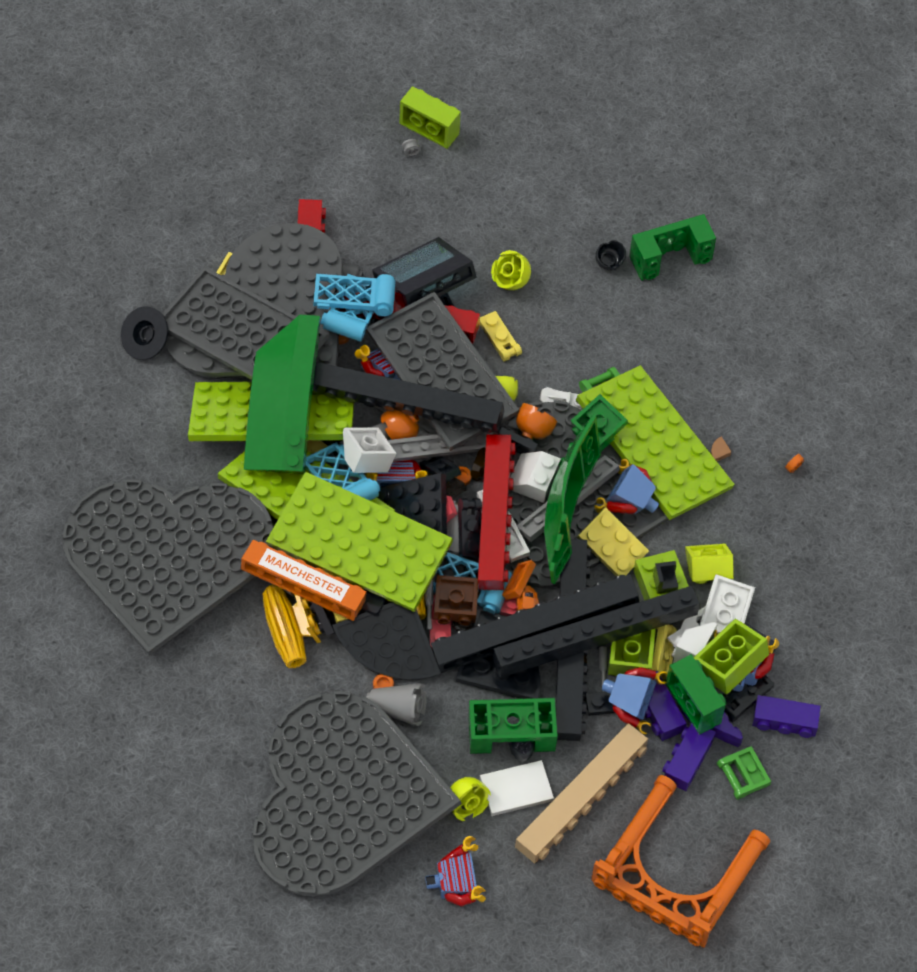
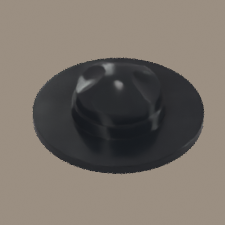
[121,306,168,360]

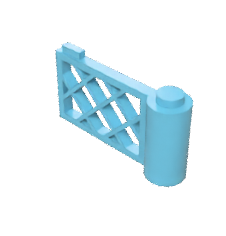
[313,274,396,317]
[320,274,374,342]
[306,442,380,500]
[433,552,512,614]

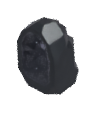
[508,741,534,762]

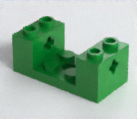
[629,214,716,281]
[468,698,557,754]

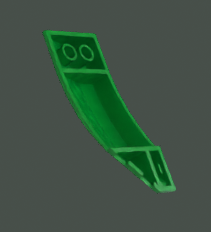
[243,315,320,474]
[544,415,601,584]

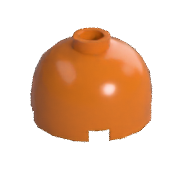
[516,403,557,440]
[381,410,419,440]

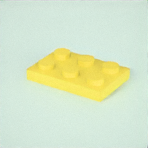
[577,507,649,577]

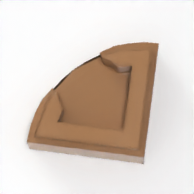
[711,436,731,461]

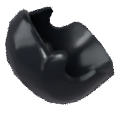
[595,240,626,271]

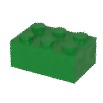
[666,654,726,735]

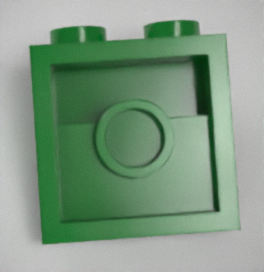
[571,394,628,452]

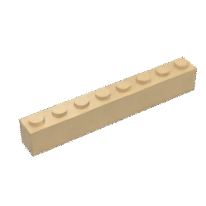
[515,723,648,864]

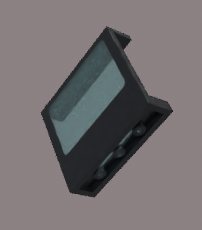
[372,237,477,307]

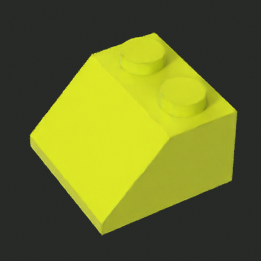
[685,544,734,584]

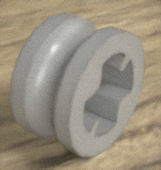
[402,139,420,157]

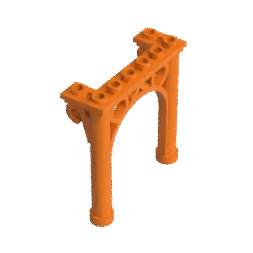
[591,775,770,948]

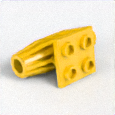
[262,585,322,668]

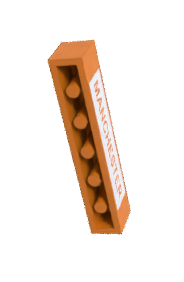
[241,540,367,621]

